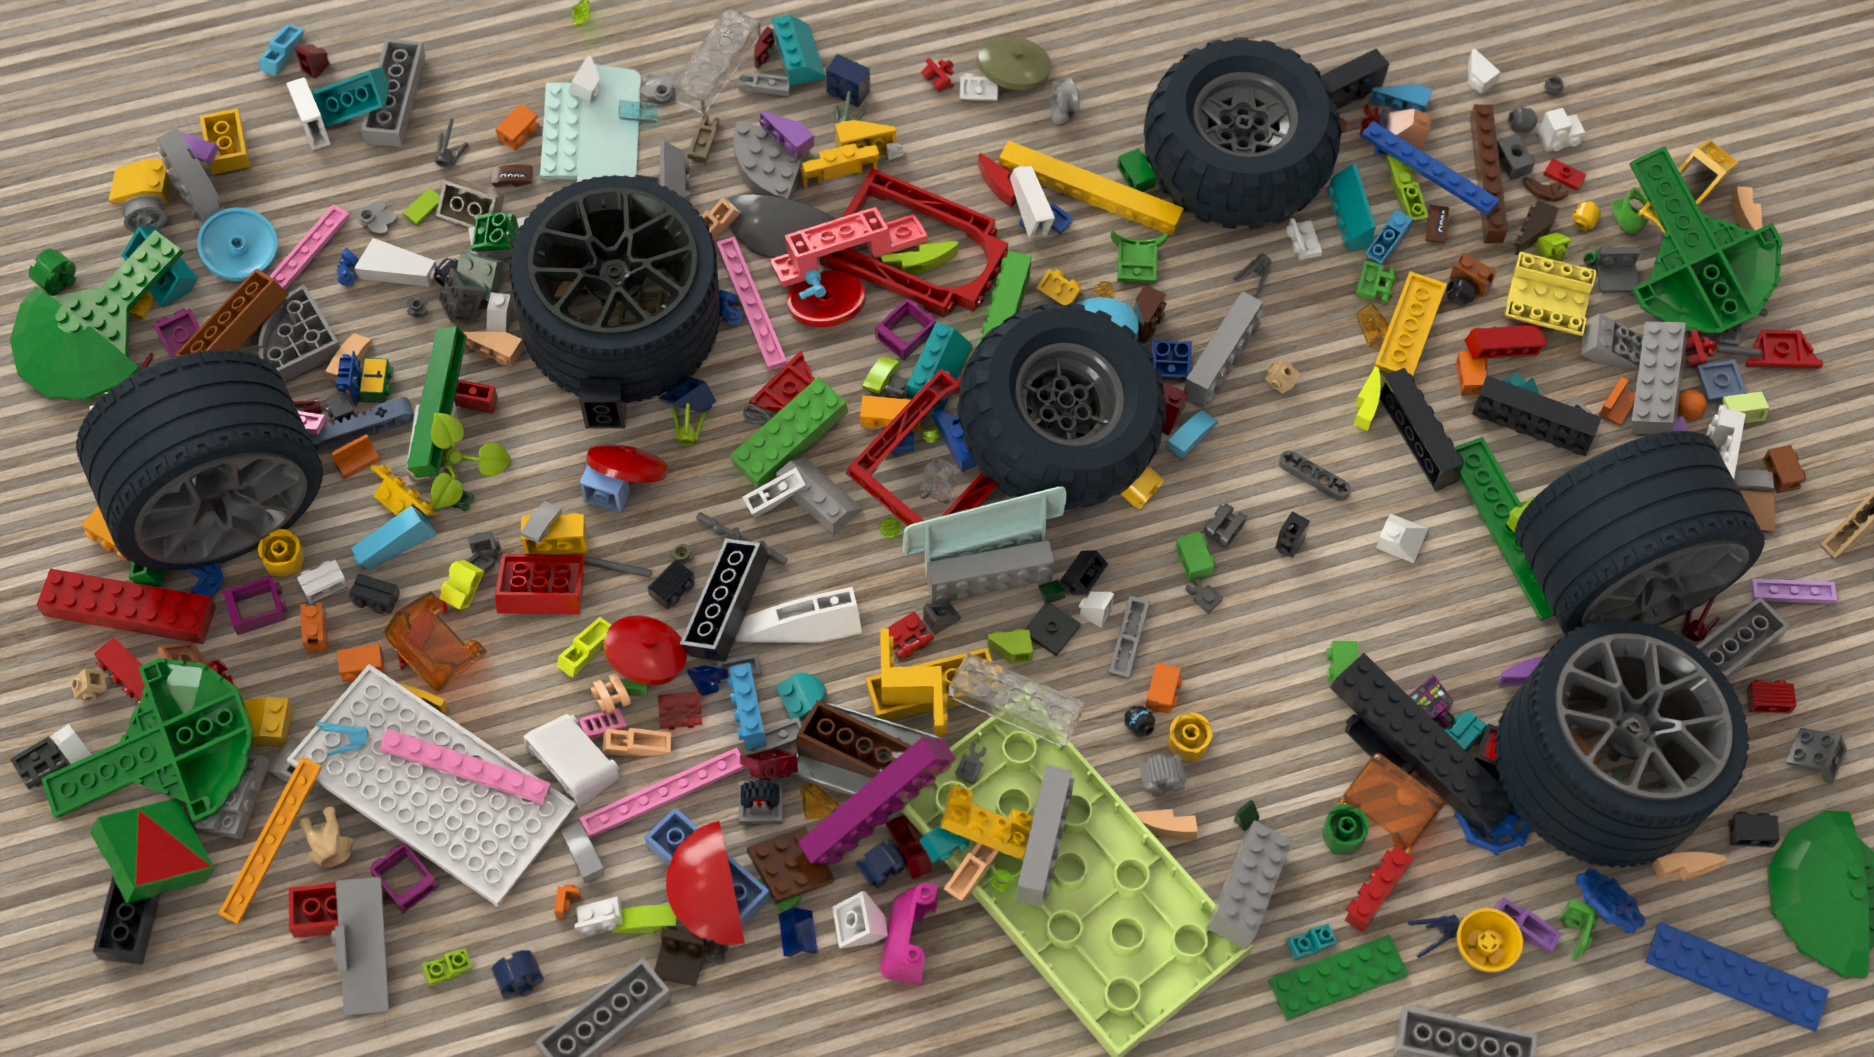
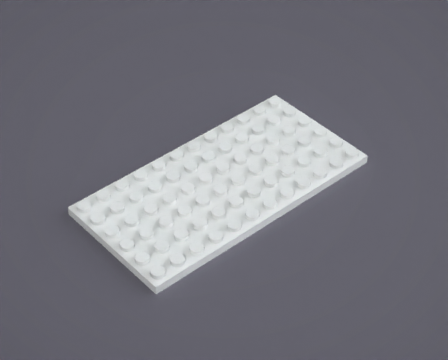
[287,664,576,907]

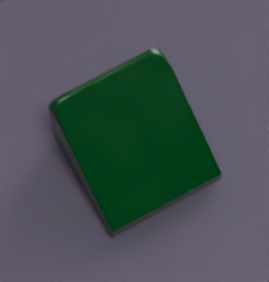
[1038,579,1066,603]
[1234,800,1259,831]

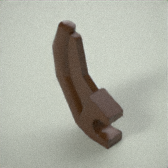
[1523,177,1569,202]

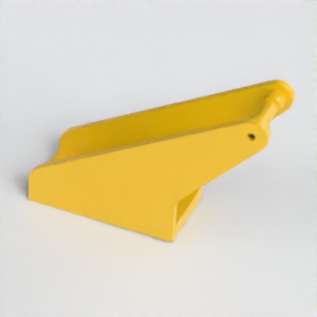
[1637,139,1739,233]

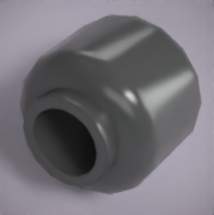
[1508,107,1538,133]

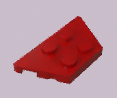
[1745,330,1824,368]
[749,351,815,412]

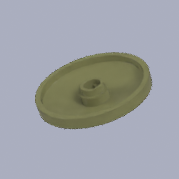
[977,35,1051,90]

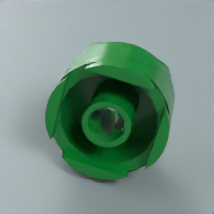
[29,249,76,296]
[1322,804,1369,854]

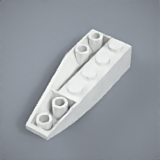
[735,587,862,643]

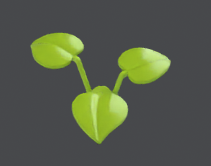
[431,413,510,509]

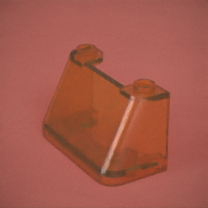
[384,591,487,691]
[1339,753,1444,854]

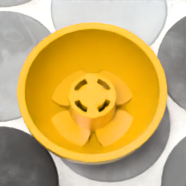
[1457,908,1523,973]

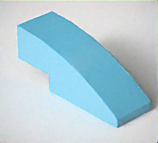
[259,24,304,76]
[1167,410,1218,459]

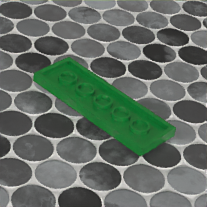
[1269,934,1408,1021]

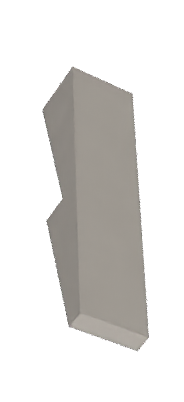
[1109,596,1150,679]

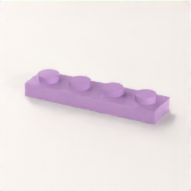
[1750,579,1837,604]

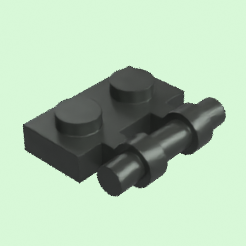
[10,736,67,789]

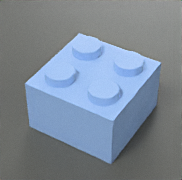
[580,465,630,513]

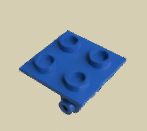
[336,351,362,406]

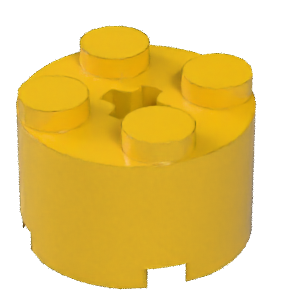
[1120,465,1165,510]
[258,529,305,577]
[1168,712,1212,763]

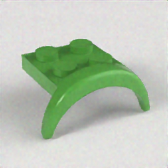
[1110,230,1168,284]

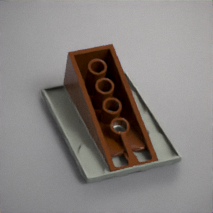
[791,700,942,812]

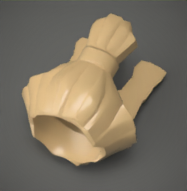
[298,807,354,869]

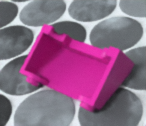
[880,883,938,985]

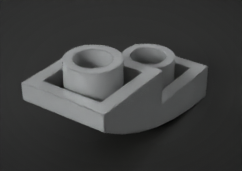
[1734,470,1775,492]
[521,501,562,543]

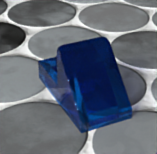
[687,664,729,696]

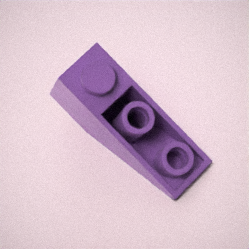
[759,110,815,158]

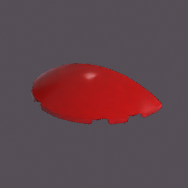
[666,821,745,945]

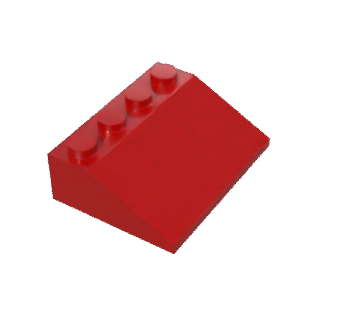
[495,554,585,615]

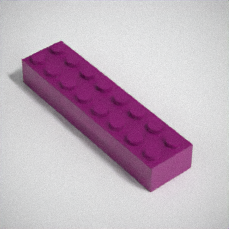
[798,737,957,865]

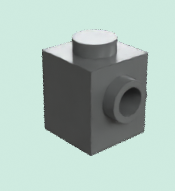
[326,391,356,423]

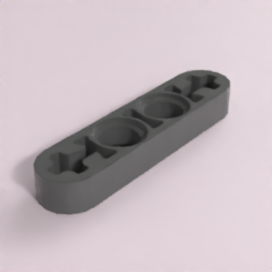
[1279,451,1351,501]

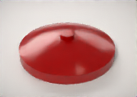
[787,270,866,327]
[586,444,668,483]
[603,615,687,685]

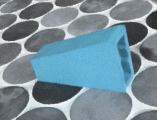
[351,505,437,570]

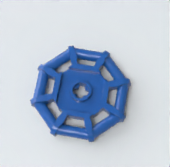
[1454,779,1530,855]
[1576,868,1645,934]

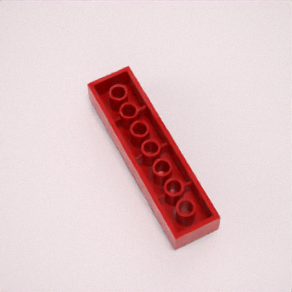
[36,568,216,644]

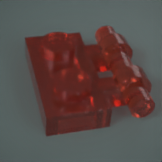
[658,691,703,730]

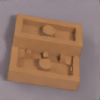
[1740,490,1775,532]

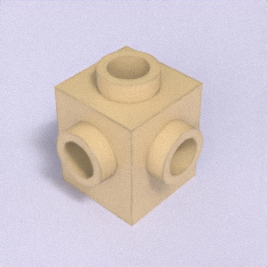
[1265,359,1301,393]
[71,668,107,702]

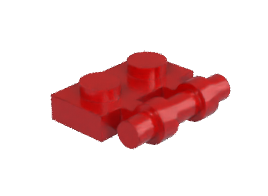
[886,611,934,660]

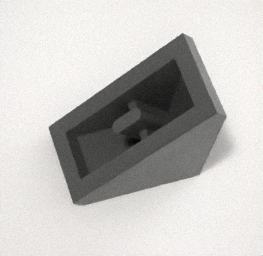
[923,602,961,635]

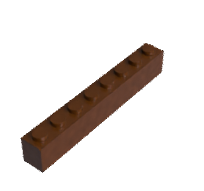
[1470,104,1508,243]

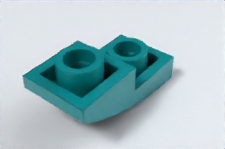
[1286,924,1338,960]

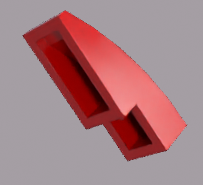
[978,153,1017,208]

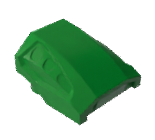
[470,212,519,252]

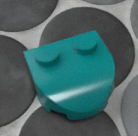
[775,673,827,720]

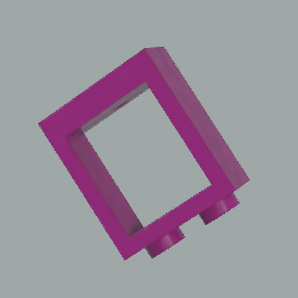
[875,298,936,360]
[223,576,288,635]
[369,843,438,914]

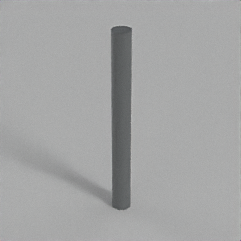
[571,553,651,578]

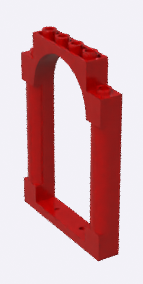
[819,168,1009,318]
[846,369,1030,526]

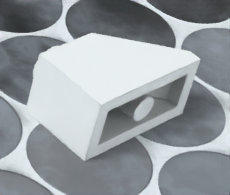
[1468,48,1500,94]
[569,56,601,102]
[486,292,513,333]
[1079,592,1114,628]

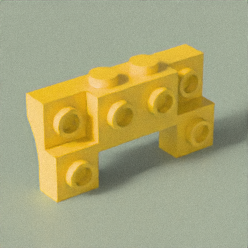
[800,143,879,188]
[941,784,1033,860]

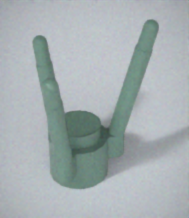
[835,91,868,124]

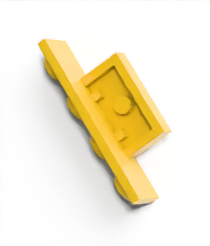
[370,464,439,517]

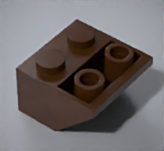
[1134,284,1167,344]

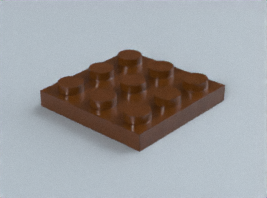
[746,827,834,905]

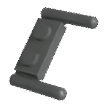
[1717,309,1768,357]

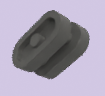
[1204,503,1248,548]

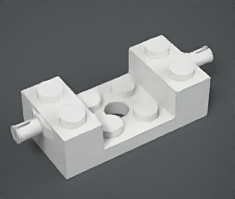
[1706,405,1745,479]

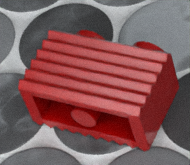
[454,380,498,414]
[1747,679,1797,714]

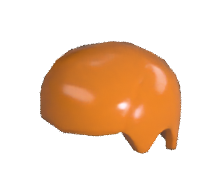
[1678,390,1707,421]

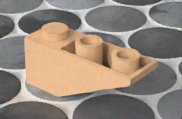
[463,331,524,367]

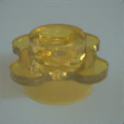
[1094,281,1116,298]

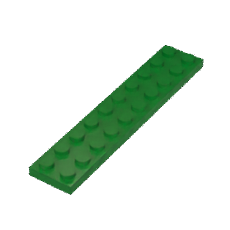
[1454,437,1554,621]

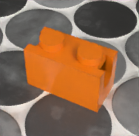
[496,104,540,150]
[1456,351,1489,395]
[300,602,328,653]
[337,644,385,682]
[1145,662,1183,714]

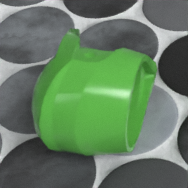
[1611,187,1652,234]

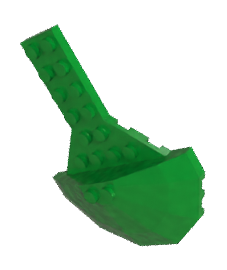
[1629,146,1783,335]
[10,230,184,402]
[41,658,254,823]
[1767,810,1874,979]

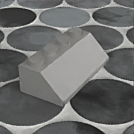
[660,141,690,202]
[776,458,862,535]

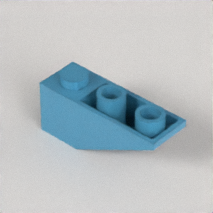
[1370,84,1433,113]
[1365,209,1413,264]

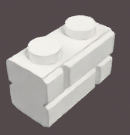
[297,560,348,604]

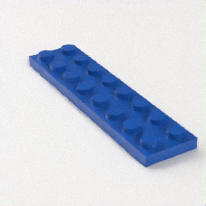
[1645,922,1829,1032]

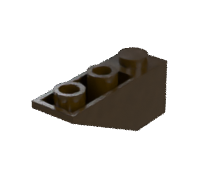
[1514,200,1559,255]

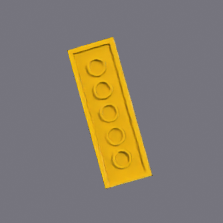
[1374,272,1447,376]

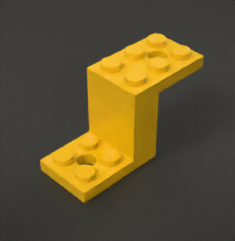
[880,629,948,738]

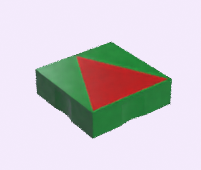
[90,799,214,903]

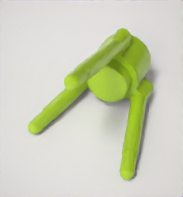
[672,403,706,446]

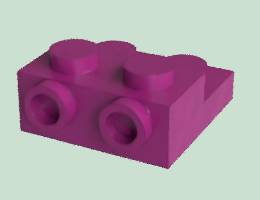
[153,308,200,358]

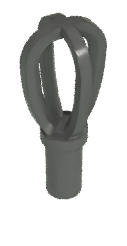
[743,404,773,424]

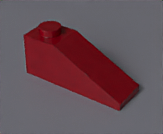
[885,815,932,880]

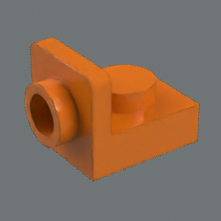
[554,884,581,919]

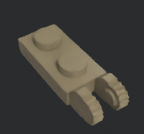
[687,115,720,163]

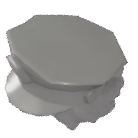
[1049,77,1080,125]

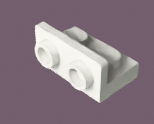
[960,73,998,101]
[1286,218,1322,260]
[574,897,623,935]

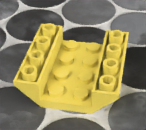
[1505,252,1597,336]

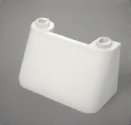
[523,714,619,810]

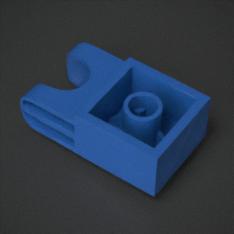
[932,407,978,472]

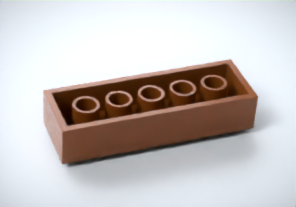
[175,268,289,356]

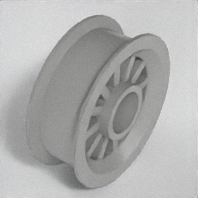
[121,195,168,233]

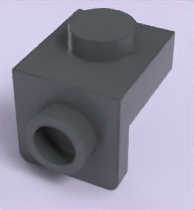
[468,531,501,558]

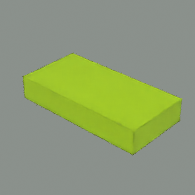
[403,188,440,226]

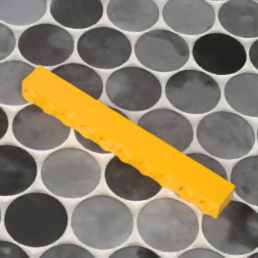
[999,140,1184,236]

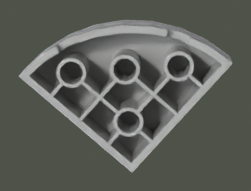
[734,121,810,200]
[156,128,225,227]
[259,284,340,383]

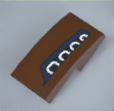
[491,164,533,187]
[1425,205,1449,244]

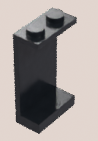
[1345,714,1415,785]

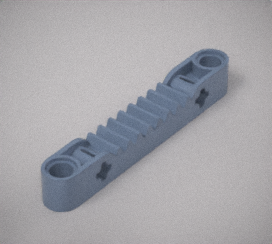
[309,397,414,453]

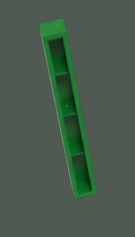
[407,326,467,478]

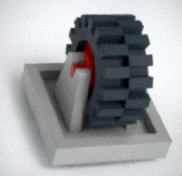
[739,780,782,824]

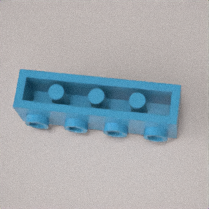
[727,663,767,750]

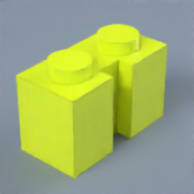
[439,560,485,610]

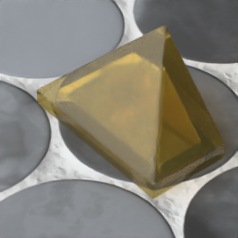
[1356,303,1390,346]
[800,783,840,819]

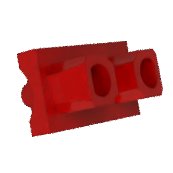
[921,57,954,92]
[1686,330,1717,368]

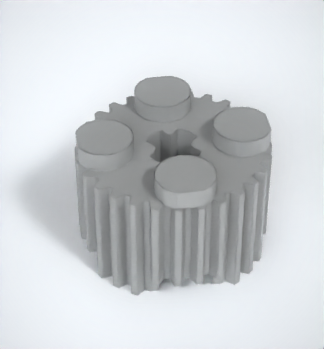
[1139,754,1186,797]

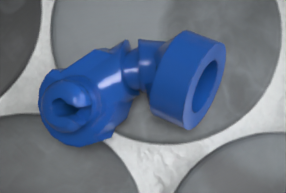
[337,247,359,286]
[719,290,742,325]

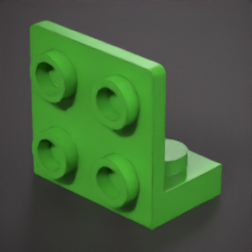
[1559,899,1598,960]

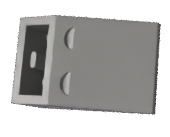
[1581,313,1643,370]

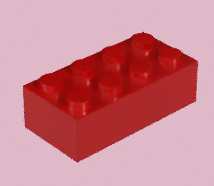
[289,883,338,938]

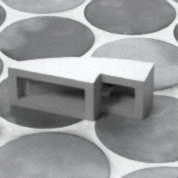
[560,821,605,883]

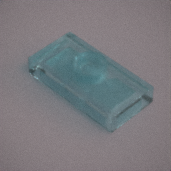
[619,100,658,123]

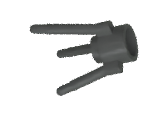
[435,118,467,168]
[1233,254,1271,297]

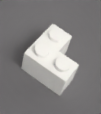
[1538,108,1585,152]

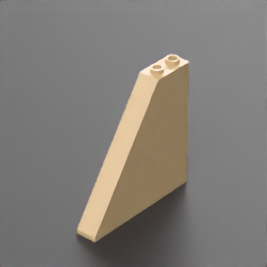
[1821,490,1874,559]

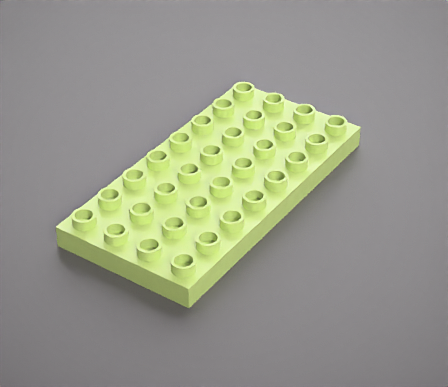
[903,692,1253,1057]

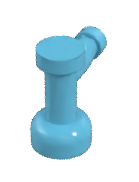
[799,269,826,300]

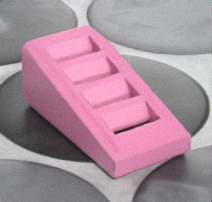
[578,708,627,741]

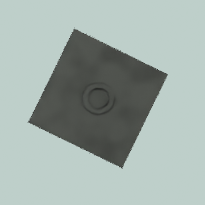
[1024,601,1081,657]

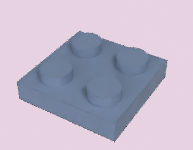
[1696,360,1747,403]

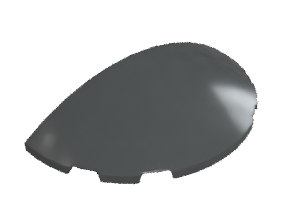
[728,195,836,258]

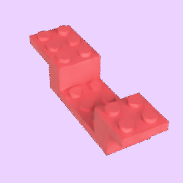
[770,207,928,287]

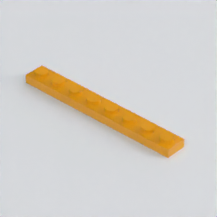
[218,756,323,924]

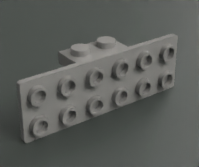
[332,877,389,1015]

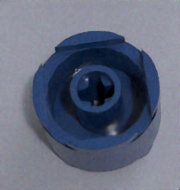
[855,839,906,889]
[492,950,544,999]

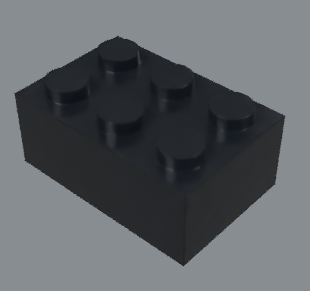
[579,377,627,429]

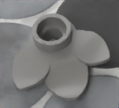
[639,72,675,102]
[358,201,397,234]

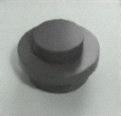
[1544,76,1564,94]

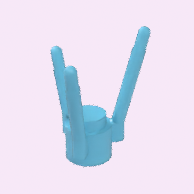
[316,722,367,755]

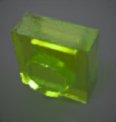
[572,0,590,25]

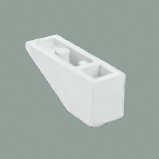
[742,468,806,518]

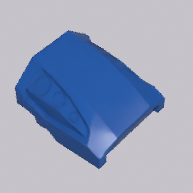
[1152,339,1192,380]

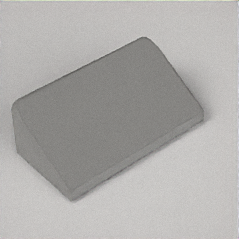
[716,652,761,682]

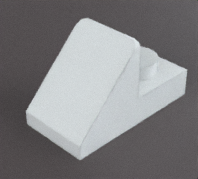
[50,724,92,764]

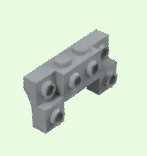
[195,754,270,839]

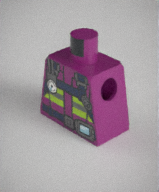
[1409,674,1455,727]

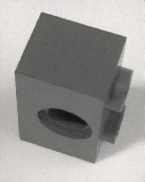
[1497,134,1535,180]

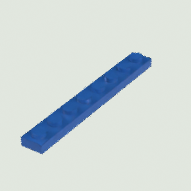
[1361,121,1500,216]

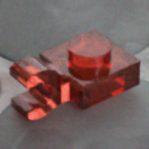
[1360,103,1381,136]

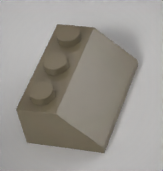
[436,177,505,228]

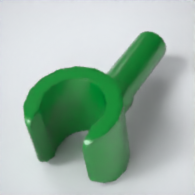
[1583,248,1600,266]

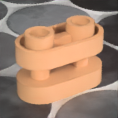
[590,673,631,714]

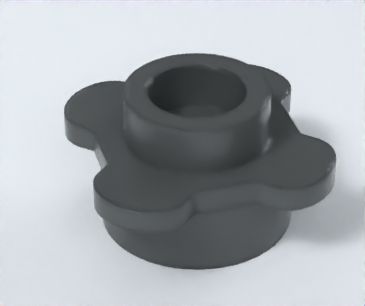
[407,297,427,317]

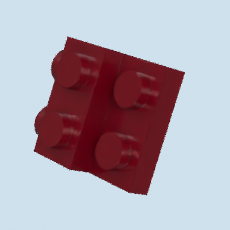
[740,749,798,781]

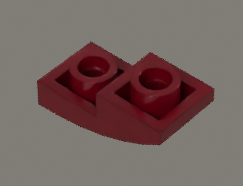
[754,26,774,69]

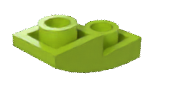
[862,356,899,394]
[422,948,472,987]

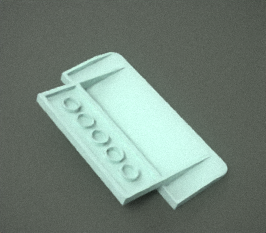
[540,64,641,182]
[902,487,1066,577]

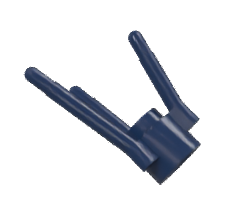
[1408,914,1460,958]

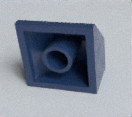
[659,377,717,412]

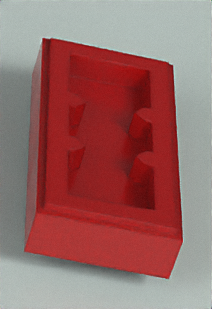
[1543,158,1587,191]

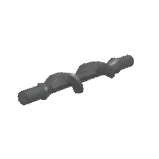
[696,512,788,565]

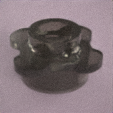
[703,940,728,964]

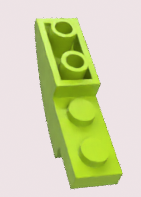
[1386,154,1429,222]
[881,241,958,275]

